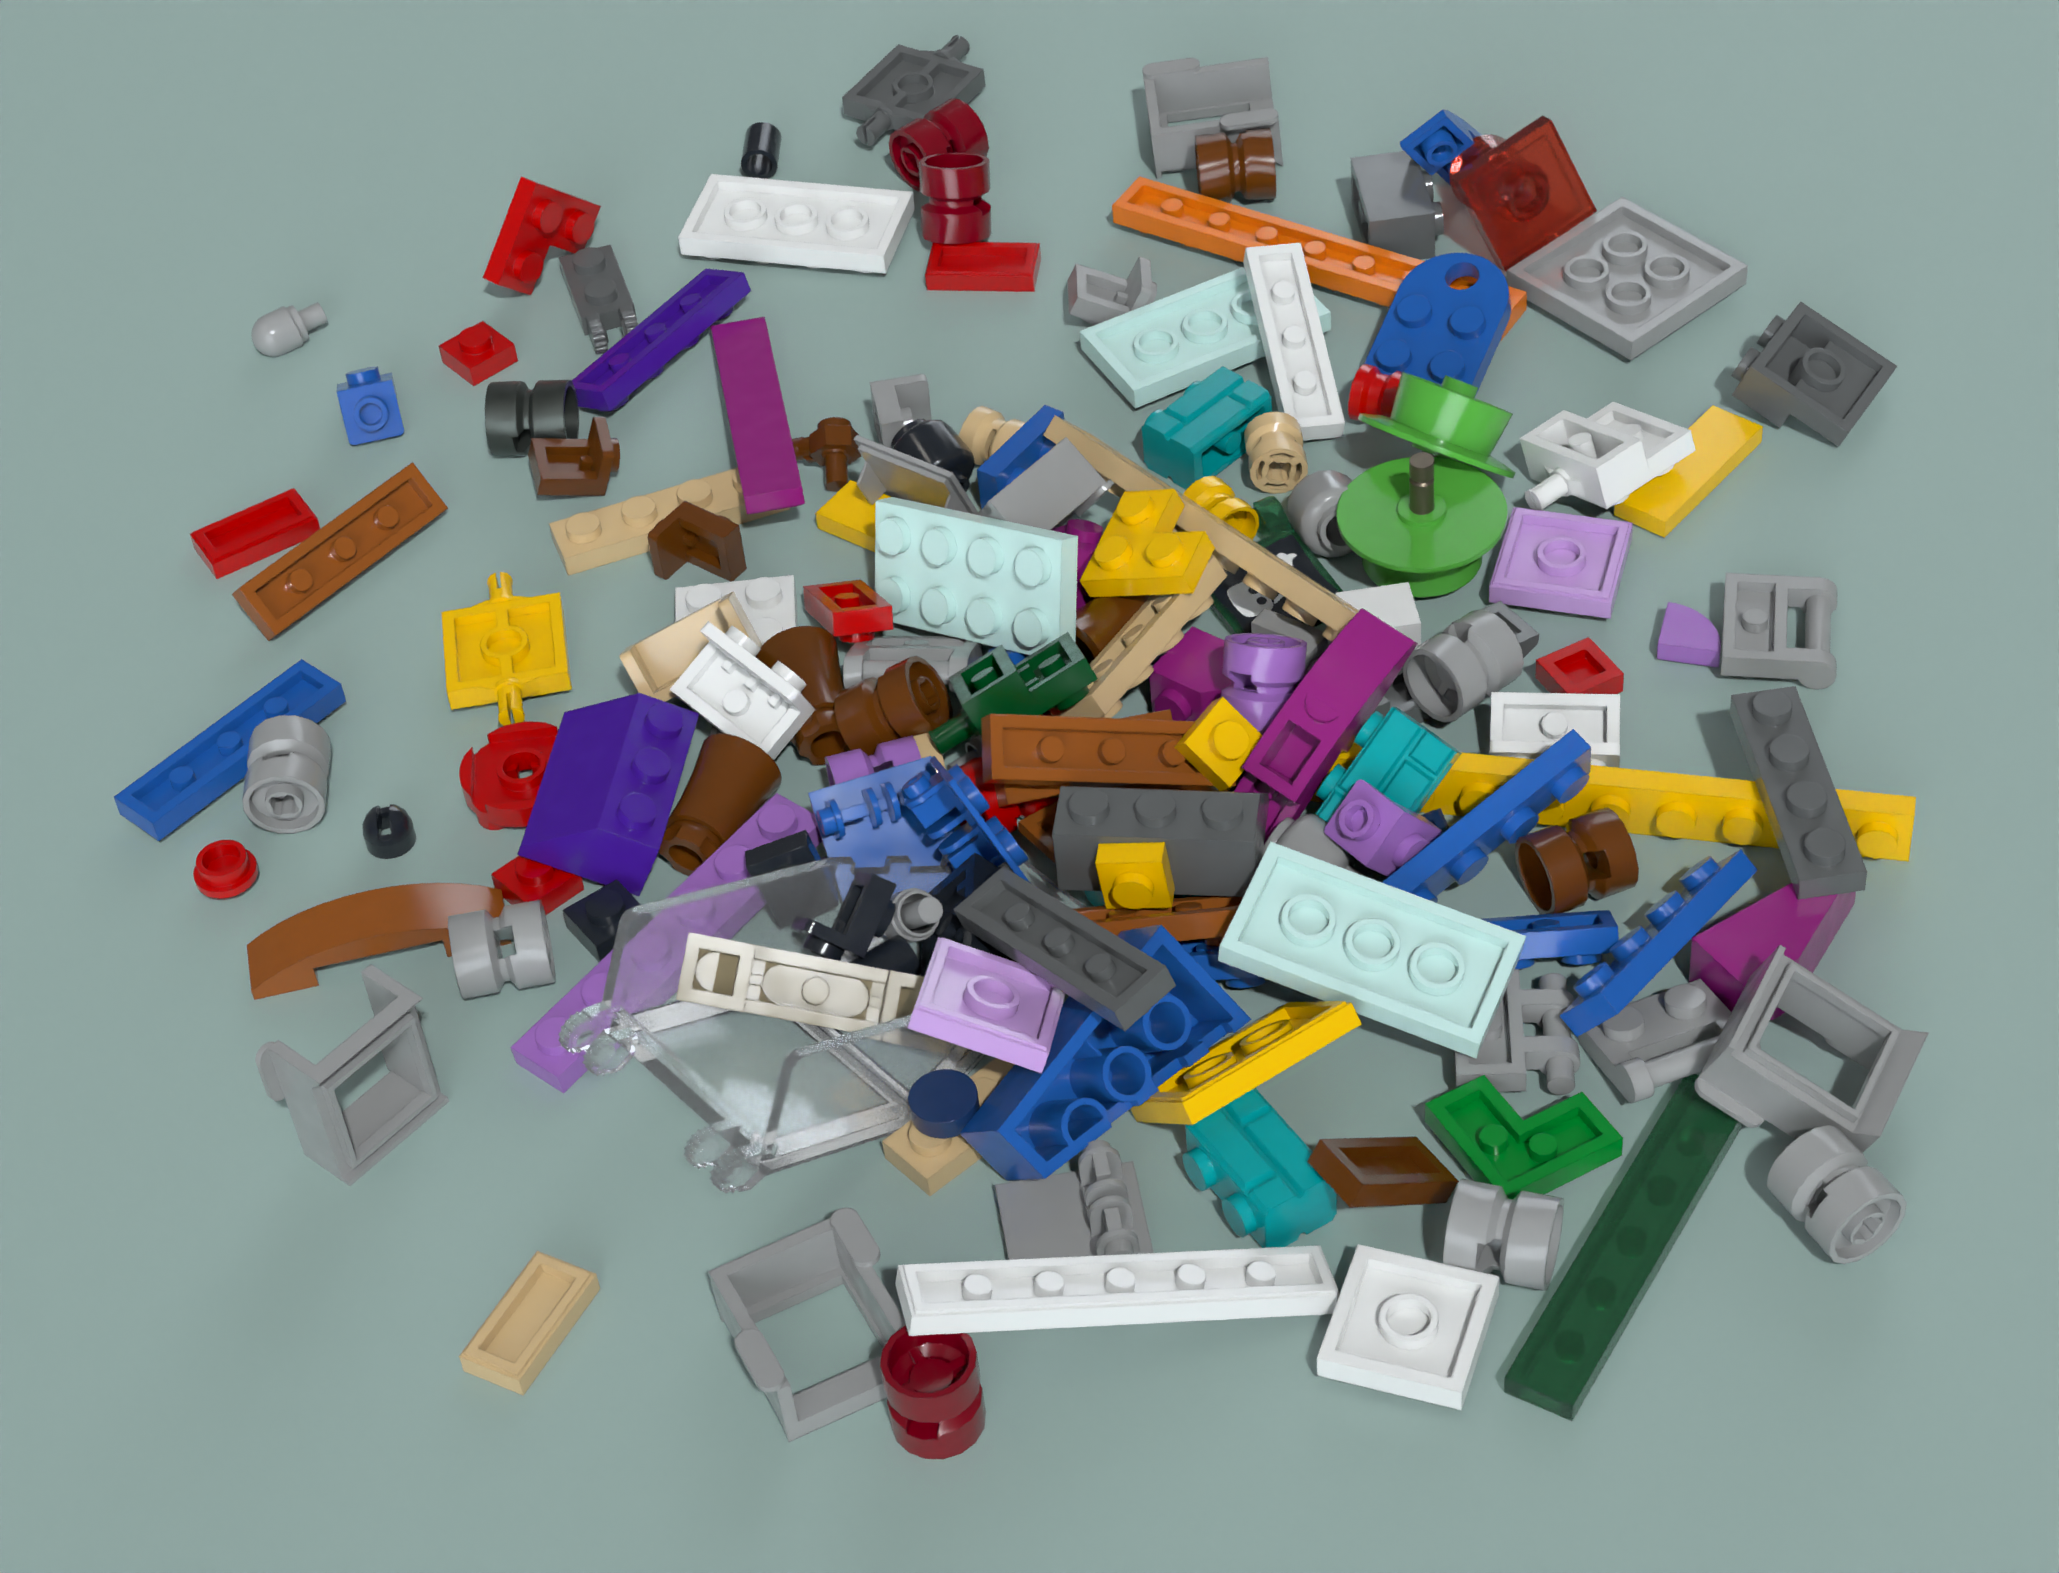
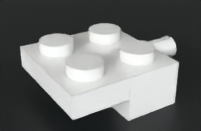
[1519,402,1696,511]

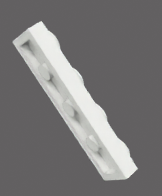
[1243,243,1345,441]

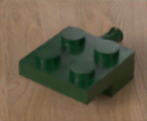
[928,632,1098,755]

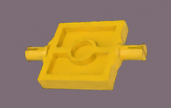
[441,572,572,726]

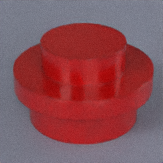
[193,840,259,898]

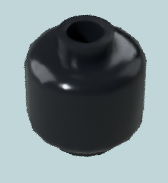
[891,419,975,492]

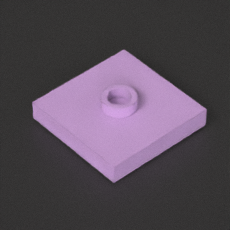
[1489,507,1633,619]
[908,937,1066,1073]

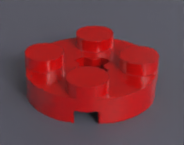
[459,721,558,830]

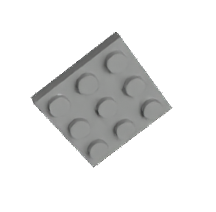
[1507,197,1748,360]

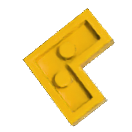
[1080,489,1215,597]

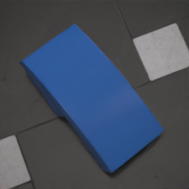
[1399,109,1496,188]

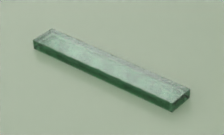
[1504,1074,1743,1421]

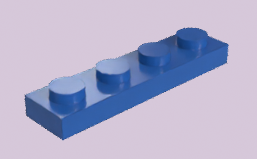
[114,659,346,841]
[1382,729,1591,903]
[1560,849,1757,1037]

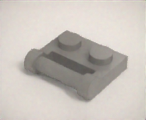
[1721,573,1837,689]
[843,636,982,692]
[1579,979,1761,1103]

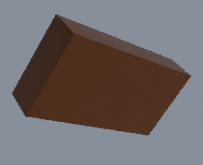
[1307,1136,1459,1207]

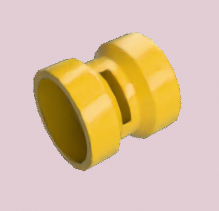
[1183,476,1259,540]

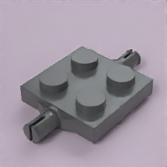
[842,35,985,146]

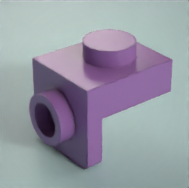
[1324,780,1442,877]

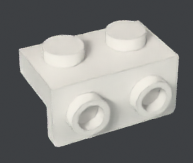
[670,621,815,760]
[1489,692,1620,768]

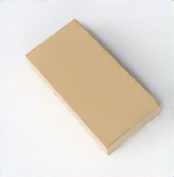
[459,1251,600,1396]

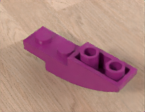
[1234,608,1418,845]

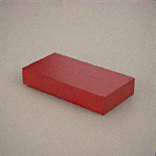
[925,242,1041,292]
[190,488,321,579]

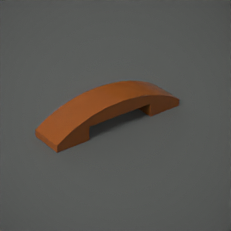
[247,883,512,1000]

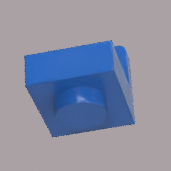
[336,366,404,445]

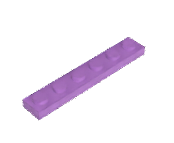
[510,793,822,1094]

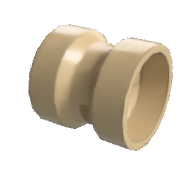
[959,406,1026,466]
[1244,411,1308,494]

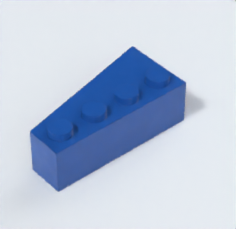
[959,925,1252,1181]

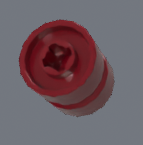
[888,98,989,192]
[919,152,992,244]
[880,1325,986,1459]

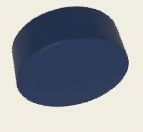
[908,1069,980,1139]

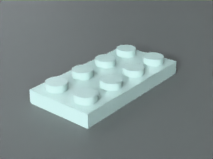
[1080,267,1331,408]
[875,497,1078,655]
[1218,841,1526,1058]

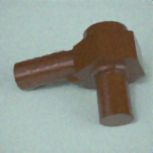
[792,417,861,492]

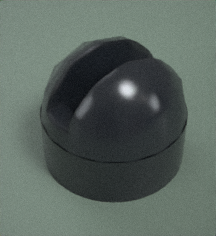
[362,804,416,859]

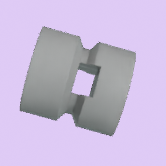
[1402,609,1524,722]
[242,715,331,833]
[448,899,556,999]
[1767,1125,1907,1264]
[1443,1179,1564,1291]

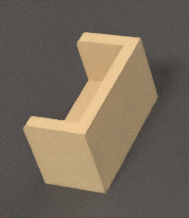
[619,591,762,702]

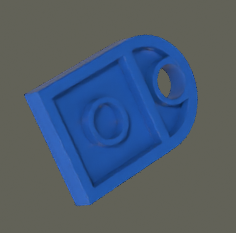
[1364,253,1511,397]

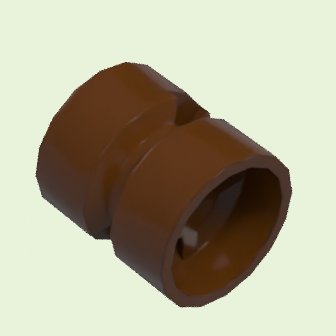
[1195,128,1276,203]
[834,656,953,756]
[1515,807,1639,914]

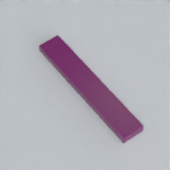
[711,316,805,515]

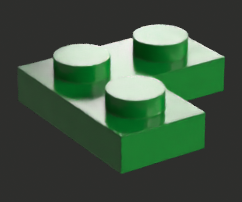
[1425,1075,1623,1199]

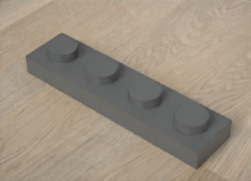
[1730,686,1867,900]
[953,867,1176,1031]

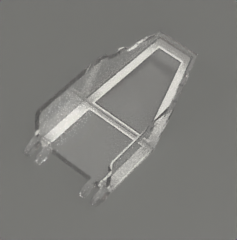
[558,855,1086,1194]

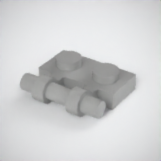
[1454,969,1580,1095]

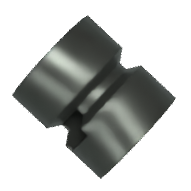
[485,380,579,455]

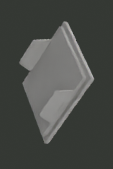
[854,435,978,514]

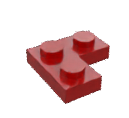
[483,176,601,295]

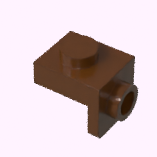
[528,417,620,496]
[648,501,747,582]

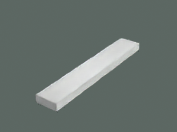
[895,1245,1340,1336]

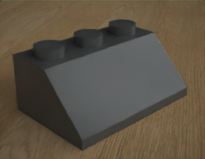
[1052,786,1269,897]

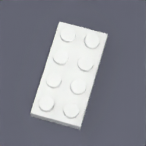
[678,174,915,274]

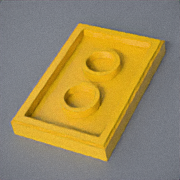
[1130,1001,1362,1125]

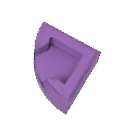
[1657,602,1721,668]

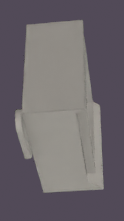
[1142,57,1283,179]
[976,437,1114,530]
[1694,945,1929,1153]
[255,964,449,1186]
[708,1208,906,1442]

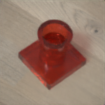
[1450,115,1597,272]

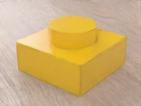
[1174,697,1263,791]
[1095,842,1175,909]

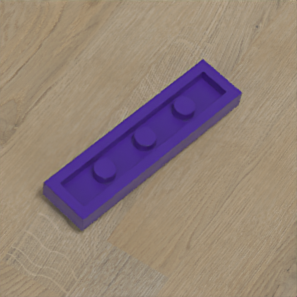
[572,268,751,412]

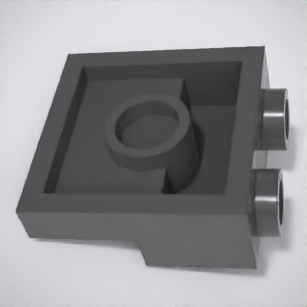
[1731,301,1897,447]

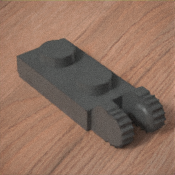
[559,244,638,353]

